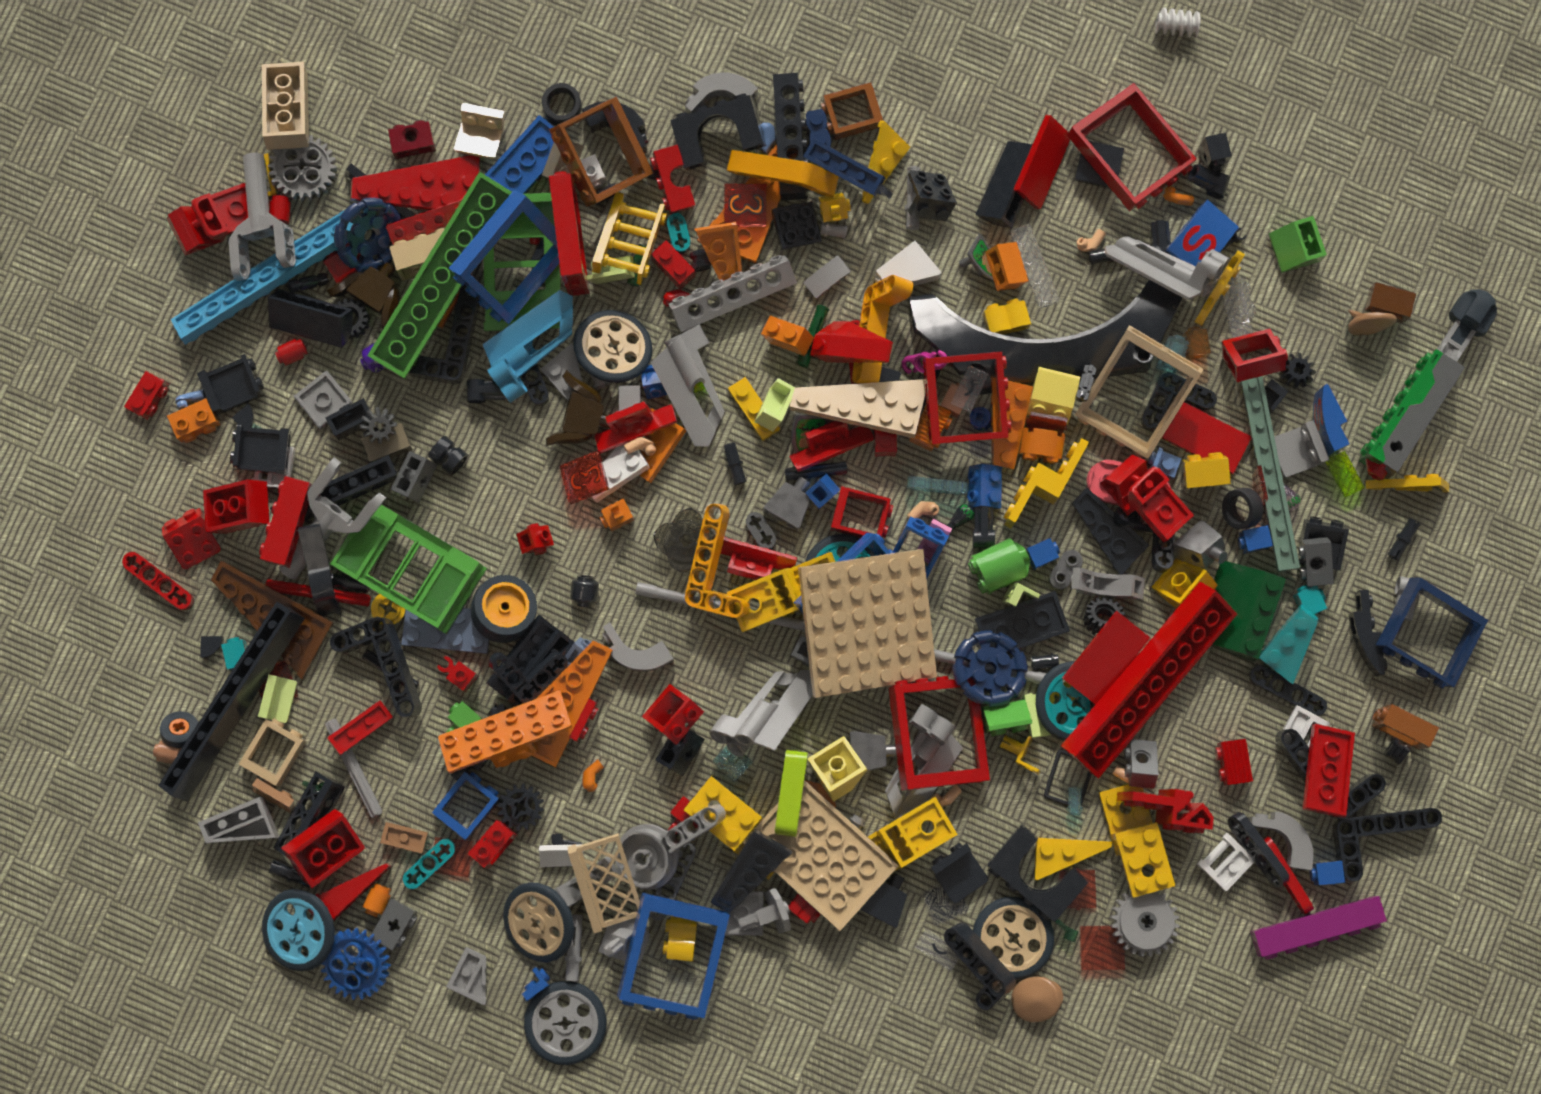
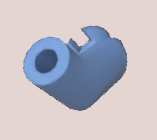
[759,122,777,155]
[175,390,206,410]

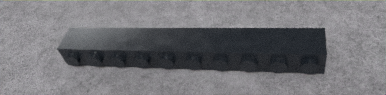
[158,601,305,802]

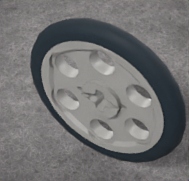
[524,981,607,1065]

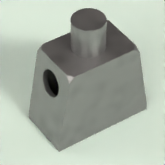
[763,477,811,531]
[1173,520,1228,568]
[850,731,897,771]

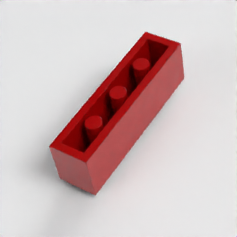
[259,476,312,568]

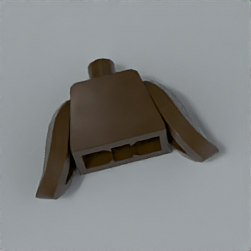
[326,262,400,329]
[546,370,611,447]

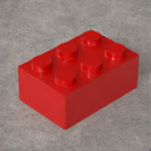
[203,479,270,534]
[281,809,366,888]

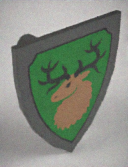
[959,233,994,281]
[791,413,830,453]

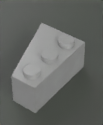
[198,797,279,843]

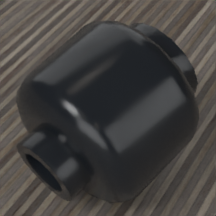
[570,575,599,607]

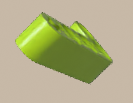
[774,750,808,837]

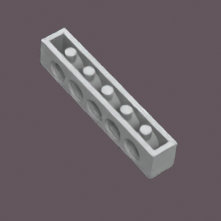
[668,255,797,332]

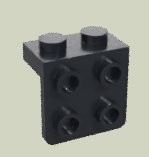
[908,170,957,222]
[929,842,988,903]

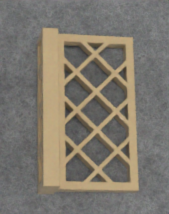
[567,834,640,933]

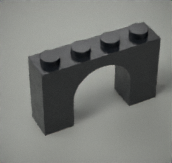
[670,93,767,171]
[987,823,1089,922]

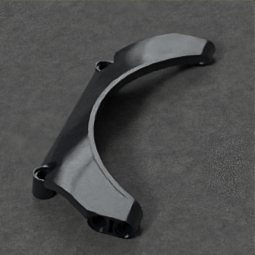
[909,279,1184,396]

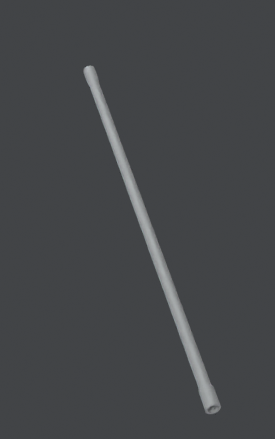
[635,582,1047,685]

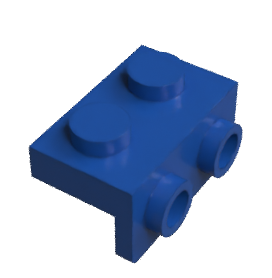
[967,463,1002,509]

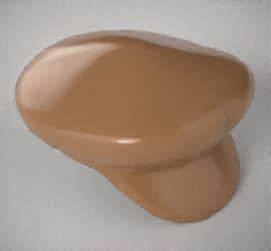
[1348,310,1397,336]
[1011,977,1063,1023]

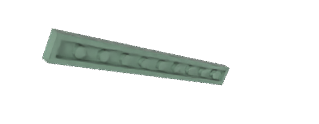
[1240,376,1300,572]

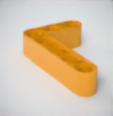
[726,150,839,197]
[852,275,913,384]
[685,504,749,618]

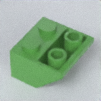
[1268,216,1327,273]
[981,700,1032,737]

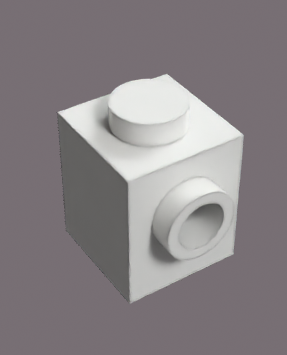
[581,154,606,190]

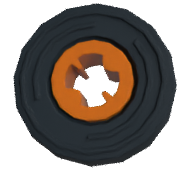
[160,711,198,748]

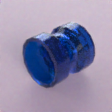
[970,407,991,432]

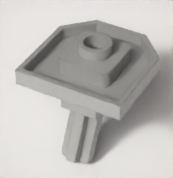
[739,888,791,934]
[599,914,650,966]

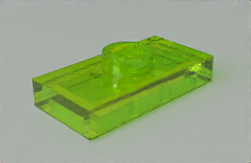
[1325,451,1365,498]

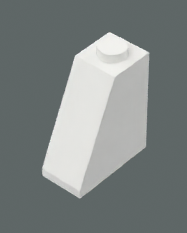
[875,241,942,286]

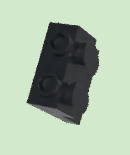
[1298,516,1349,571]

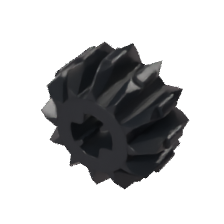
[1280,352,1316,389]

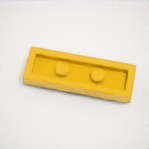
[728,377,780,441]

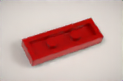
[327,700,393,756]

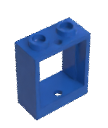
[893,517,949,580]
[432,772,501,840]

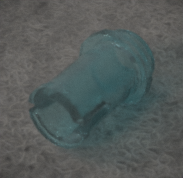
[1066,787,1083,816]

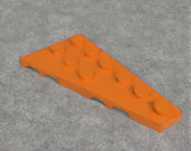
[697,145,798,263]
[531,640,613,767]

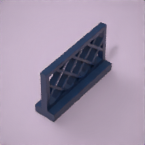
[803,138,893,199]

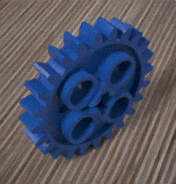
[320,928,391,1000]

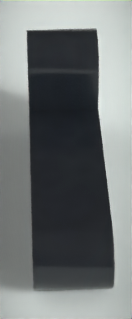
[944,922,1016,1010]

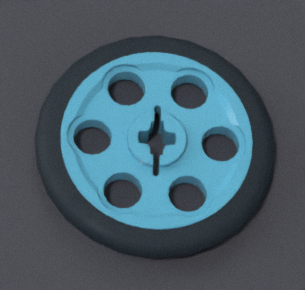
[262,889,335,972]

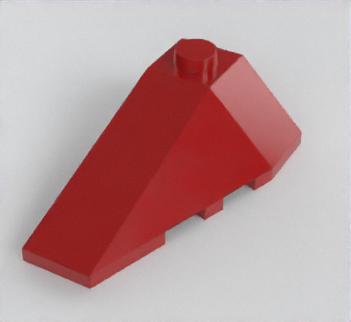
[810,321,893,363]

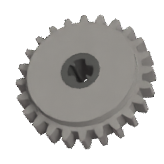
[1110,889,1180,956]

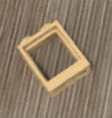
[239,718,306,787]

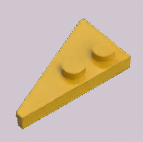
[862,121,910,204]
[1194,251,1245,326]
[1366,474,1449,492]
[1034,838,1112,880]

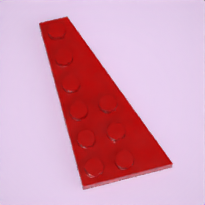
[350,155,480,210]

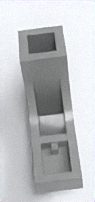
[685,72,758,114]
[1071,568,1145,599]
[602,622,674,672]
[1248,811,1313,870]
[548,857,620,916]

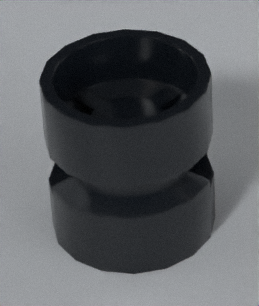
[428,436,469,476]

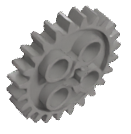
[268,135,337,202]

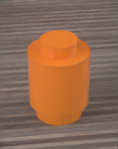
[363,883,391,917]

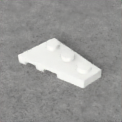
[585,443,650,503]

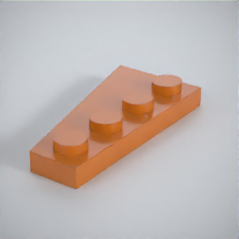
[991,377,1033,469]

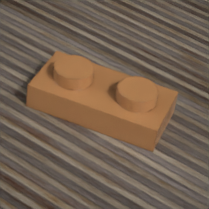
[252,779,294,813]
[380,822,429,854]

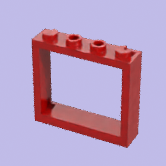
[923,352,1012,444]

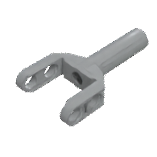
[228,153,296,281]
[279,457,386,579]

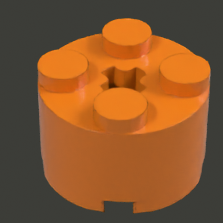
[1019,428,1065,464]

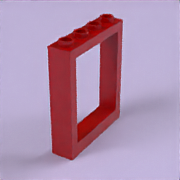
[1067,83,1197,212]
[549,171,590,296]
[888,676,990,791]

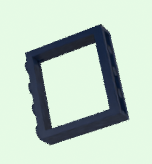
[1376,577,1488,689]

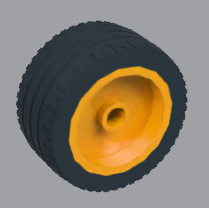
[471,575,537,643]

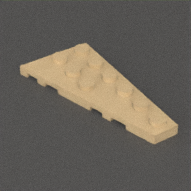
[790,379,926,438]

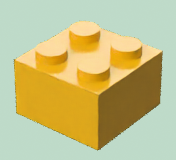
[1182,452,1231,488]

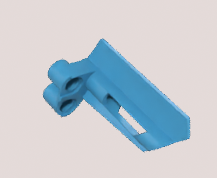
[483,290,573,403]

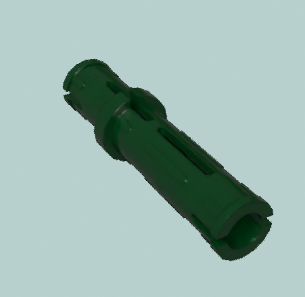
[796,305,830,368]

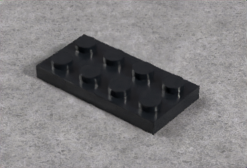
[974,591,1070,653]

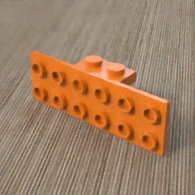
[438,691,572,773]

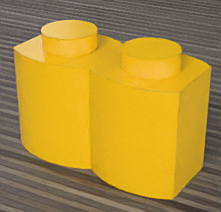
[982,299,1031,335]
[663,916,698,962]

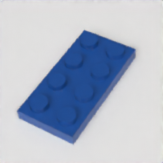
[485,115,554,194]

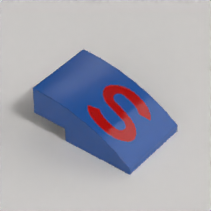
[1166,200,1239,266]
[1313,384,1350,457]

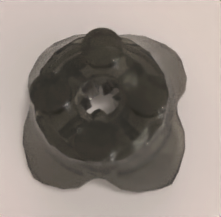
[653,507,716,572]

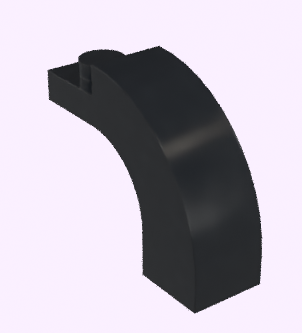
[582,101,649,153]

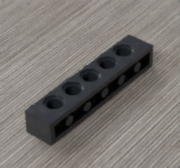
[773,72,810,201]
[270,455,398,521]

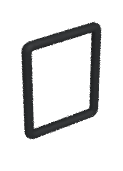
[1044,750,1092,809]

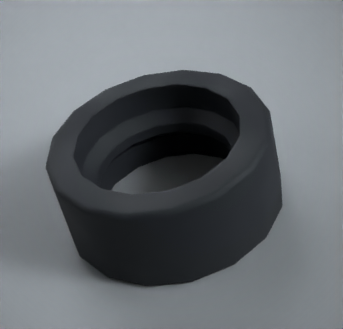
[542,83,582,125]
[1222,488,1263,530]

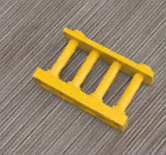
[592,192,667,285]

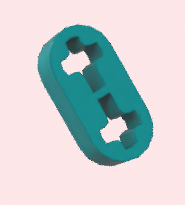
[667,213,691,254]

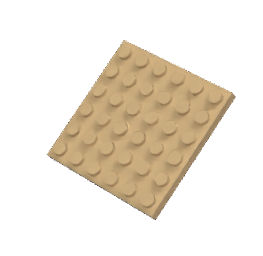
[798,549,937,698]

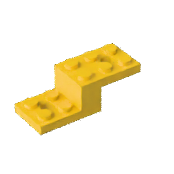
[1003,438,1089,529]
[727,552,835,632]
[684,776,775,880]
[1098,784,1175,898]
[868,797,958,872]

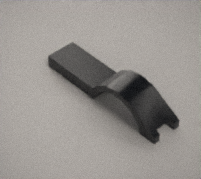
[298,523,342,617]

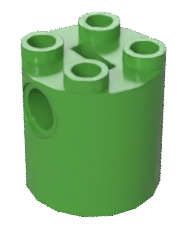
[968,538,1030,594]

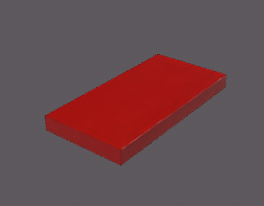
[1014,115,1070,210]
[1161,402,1251,475]
[1062,610,1151,704]
[1303,724,1355,818]

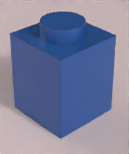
[805,474,840,509]
[1237,525,1273,554]
[1026,538,1060,571]
[1309,861,1345,885]

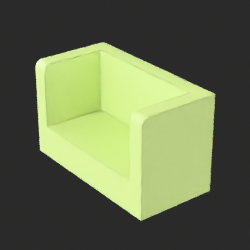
[754,379,795,432]

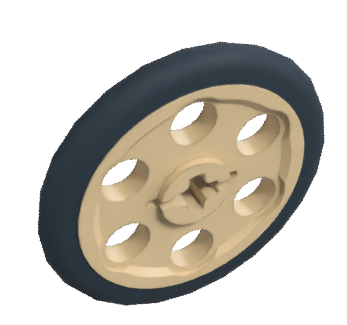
[573,310,653,383]
[503,882,574,962]
[973,897,1054,980]

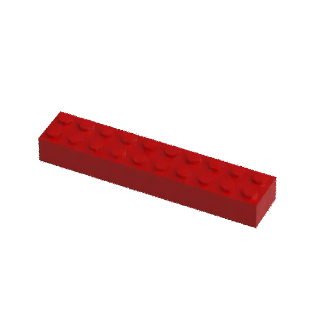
[1061,582,1237,779]

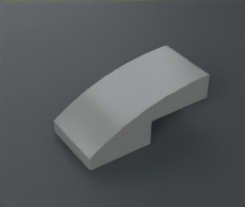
[803,255,852,299]

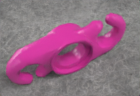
[901,350,947,374]

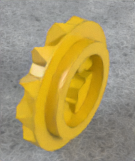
[371,594,405,625]

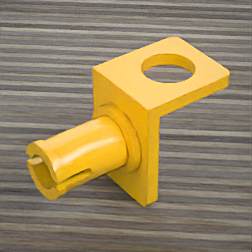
[1000,735,1041,775]

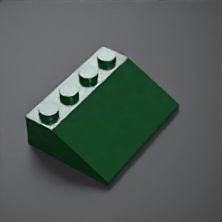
[1211,561,1286,662]

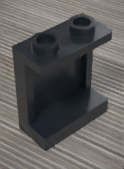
[197,354,265,415]
[230,425,292,474]

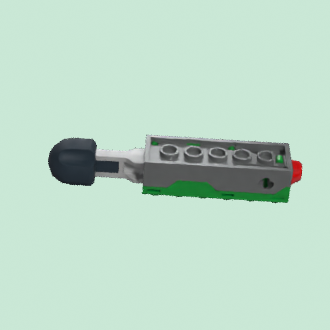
[1359,289,1497,481]

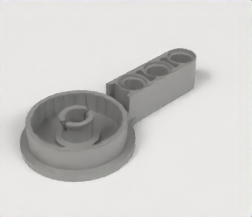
[616,804,726,890]

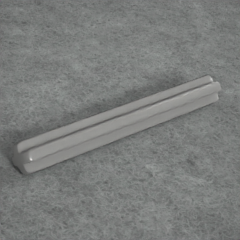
[325,719,383,818]

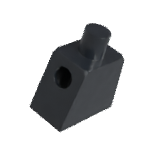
[860,873,907,928]

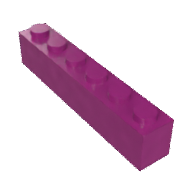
[1250,896,1387,960]

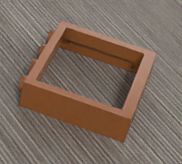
[549,96,653,207]

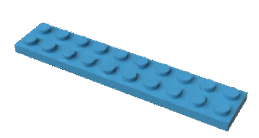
[171,210,353,345]

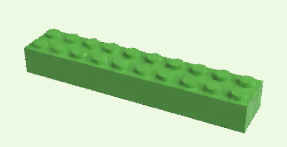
[367,172,512,378]

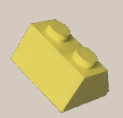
[1027,367,1080,425]
[807,736,867,802]

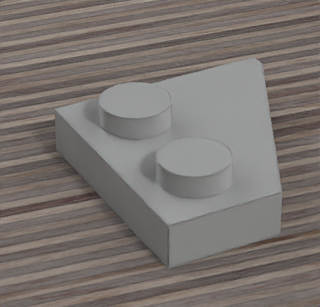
[540,343,583,401]
[446,947,486,1005]

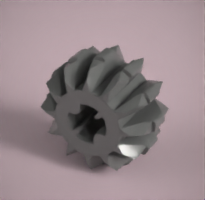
[360,407,397,444]

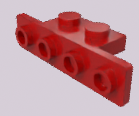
[386,199,462,245]
[595,401,677,453]
[789,421,874,472]
[714,535,797,580]

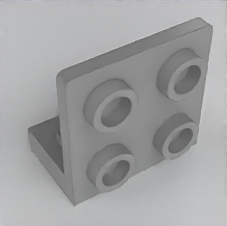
[1274,420,1329,478]

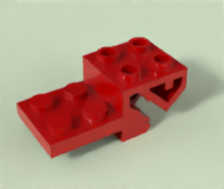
[167,183,248,256]
[1100,455,1194,543]
[1116,789,1214,834]

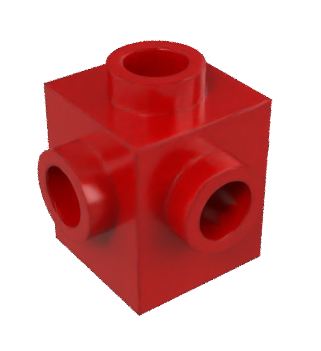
[516,523,554,556]

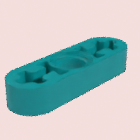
[403,839,456,889]

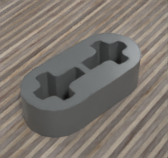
[746,512,776,549]

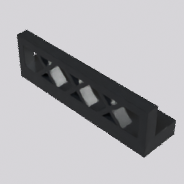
[273,771,345,857]

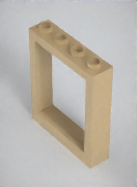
[1075,325,1203,459]

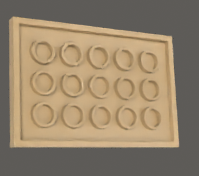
[743,780,899,931]

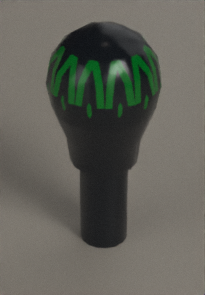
[946,504,975,533]

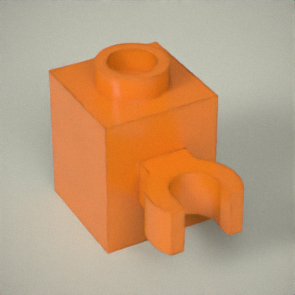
[599,498,634,532]

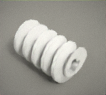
[1155,8,1200,38]

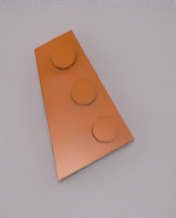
[694,222,742,281]
[639,408,686,483]

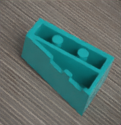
[1259,604,1318,684]

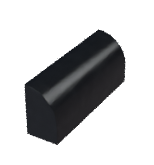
[975,141,1033,228]
[268,289,353,348]

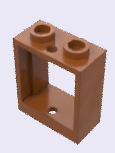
[820,82,883,140]
[1372,704,1439,750]

